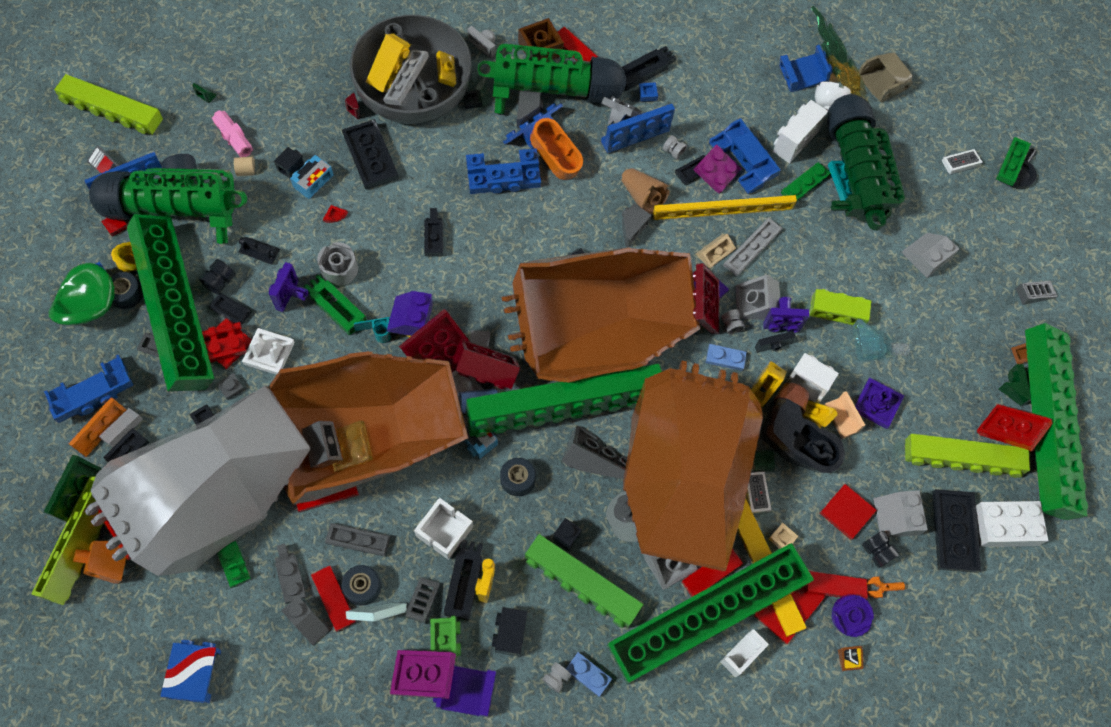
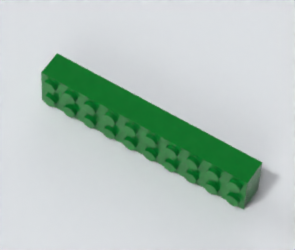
[127,214,214,392]
[1025,323,1088,520]
[465,364,662,437]
[607,543,814,685]

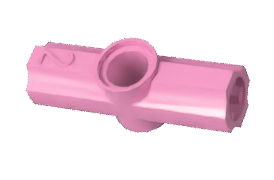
[212,110,253,157]

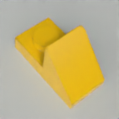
[803,400,838,428]

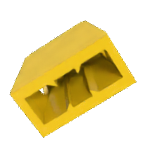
[751,361,786,407]

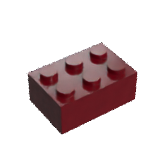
[453,339,520,390]

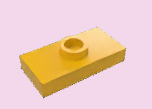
[436,50,456,87]

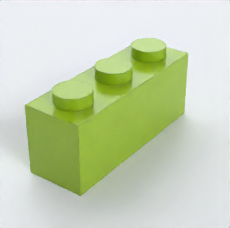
[809,289,871,327]

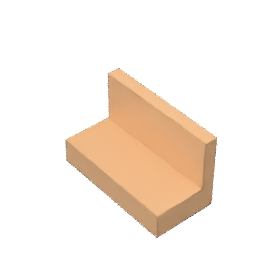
[825,391,865,439]

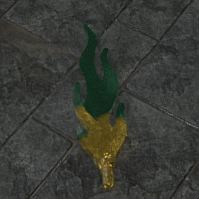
[811,6,862,97]

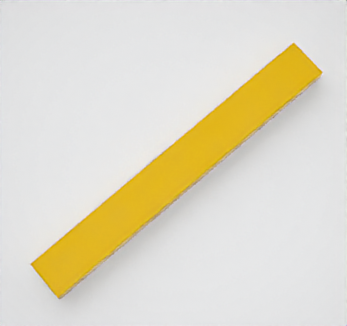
[652,195,797,220]
[737,498,807,637]

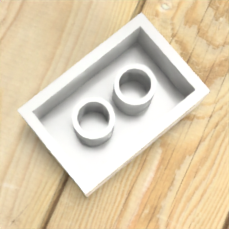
[773,100,828,164]
[976,501,1048,547]

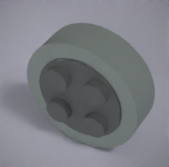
[606,491,638,542]

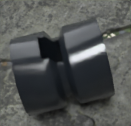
[199,259,236,295]
[861,530,900,569]

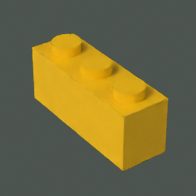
[366,34,411,92]

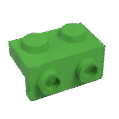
[430,616,461,662]

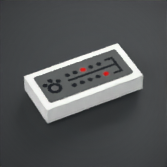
[942,149,982,174]
[747,472,771,513]

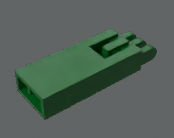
[303,274,367,335]

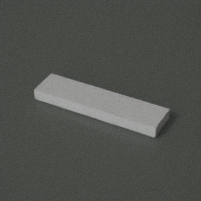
[383,50,429,106]
[723,217,782,276]

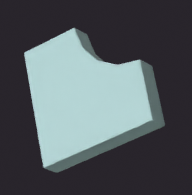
[346,603,407,621]

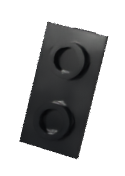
[238,237,280,265]

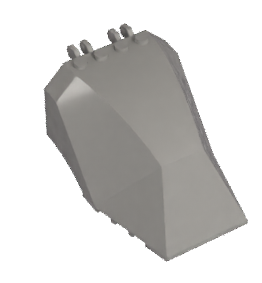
[85,385,311,576]

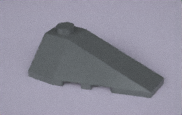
[562,426,627,479]

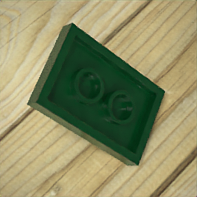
[43,455,102,523]

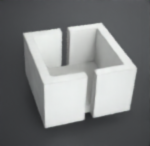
[786,353,839,404]
[414,498,473,560]

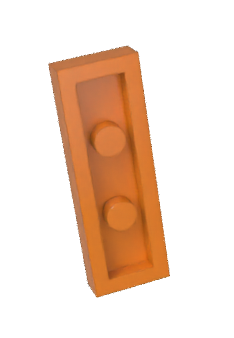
[69,398,126,457]

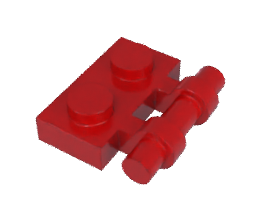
[202,322,247,363]

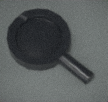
[1009,148,1037,189]

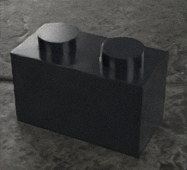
[492,607,527,657]

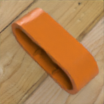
[530,118,583,180]

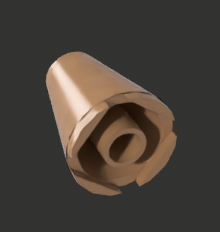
[621,168,669,214]

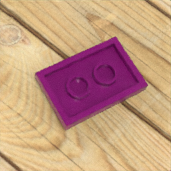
[390,650,456,699]

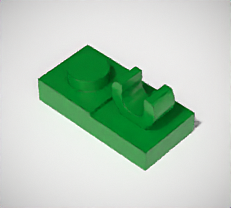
[217,541,251,588]

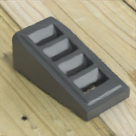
[1016,281,1058,305]
[405,577,440,624]

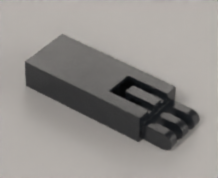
[622,46,677,91]
[443,540,483,621]

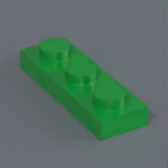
[996,137,1031,186]
[781,162,831,202]

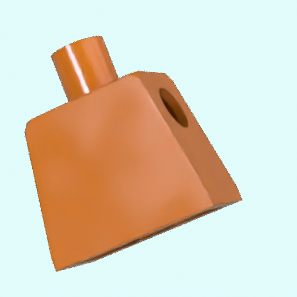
[73,541,126,584]

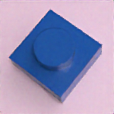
[638,82,658,102]

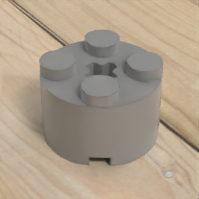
[317,242,358,286]

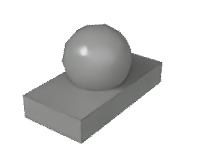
[467,26,496,59]

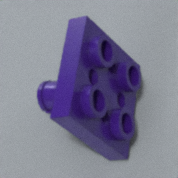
[269,262,308,312]
[763,297,809,333]
[855,377,904,429]

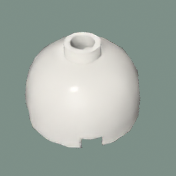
[815,82,851,111]

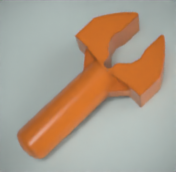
[867,577,905,599]

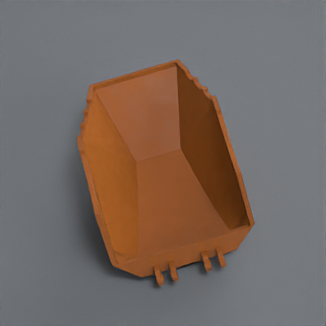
[502,248,700,383]
[269,351,468,504]
[623,360,763,571]

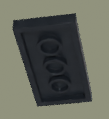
[342,119,399,190]
[932,489,981,573]

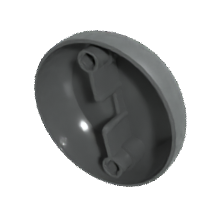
[350,15,472,124]

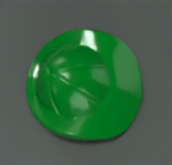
[48,263,115,326]

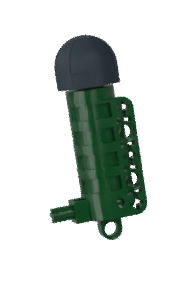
[827,94,905,231]

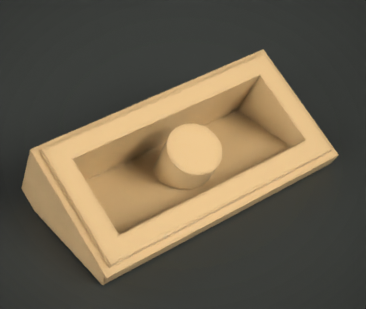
[696,234,736,269]

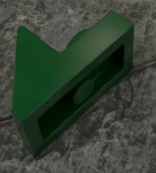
[998,364,1031,406]

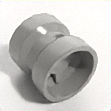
[662,135,687,160]
[721,309,745,335]
[542,662,572,693]

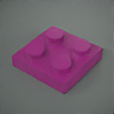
[693,144,741,193]

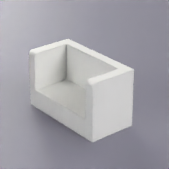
[720,629,769,678]

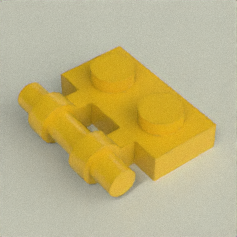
[475,559,495,603]

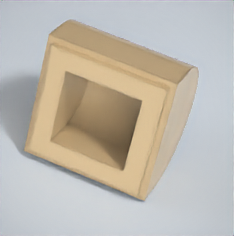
[234,156,255,177]

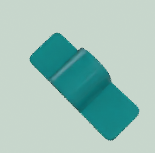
[354,317,392,343]

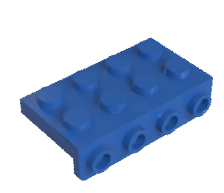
[601,104,675,153]

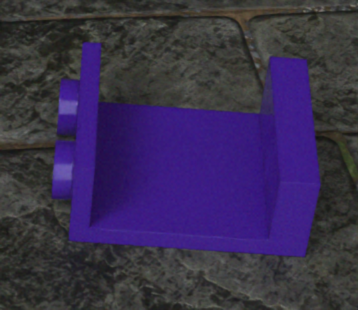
[433,666,496,718]

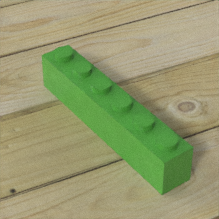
[525,534,643,628]

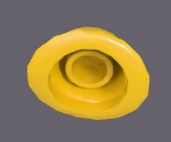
[111,242,137,272]

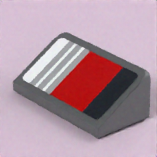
[87,146,119,174]

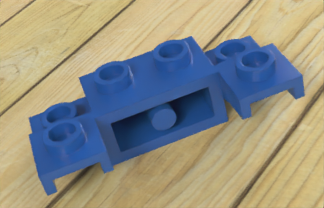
[709,118,781,194]
[466,148,541,194]
[44,354,134,423]

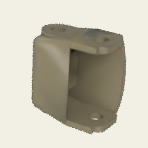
[858,53,913,102]

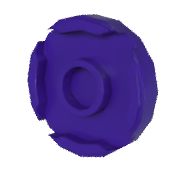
[831,594,874,637]

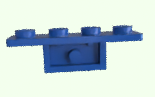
[503,103,563,148]

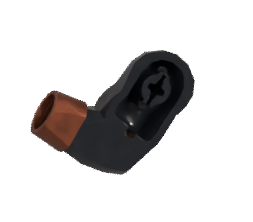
[762,383,845,473]

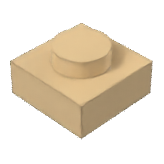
[769,523,798,549]

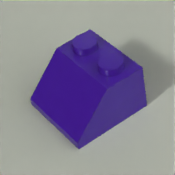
[387,291,433,336]

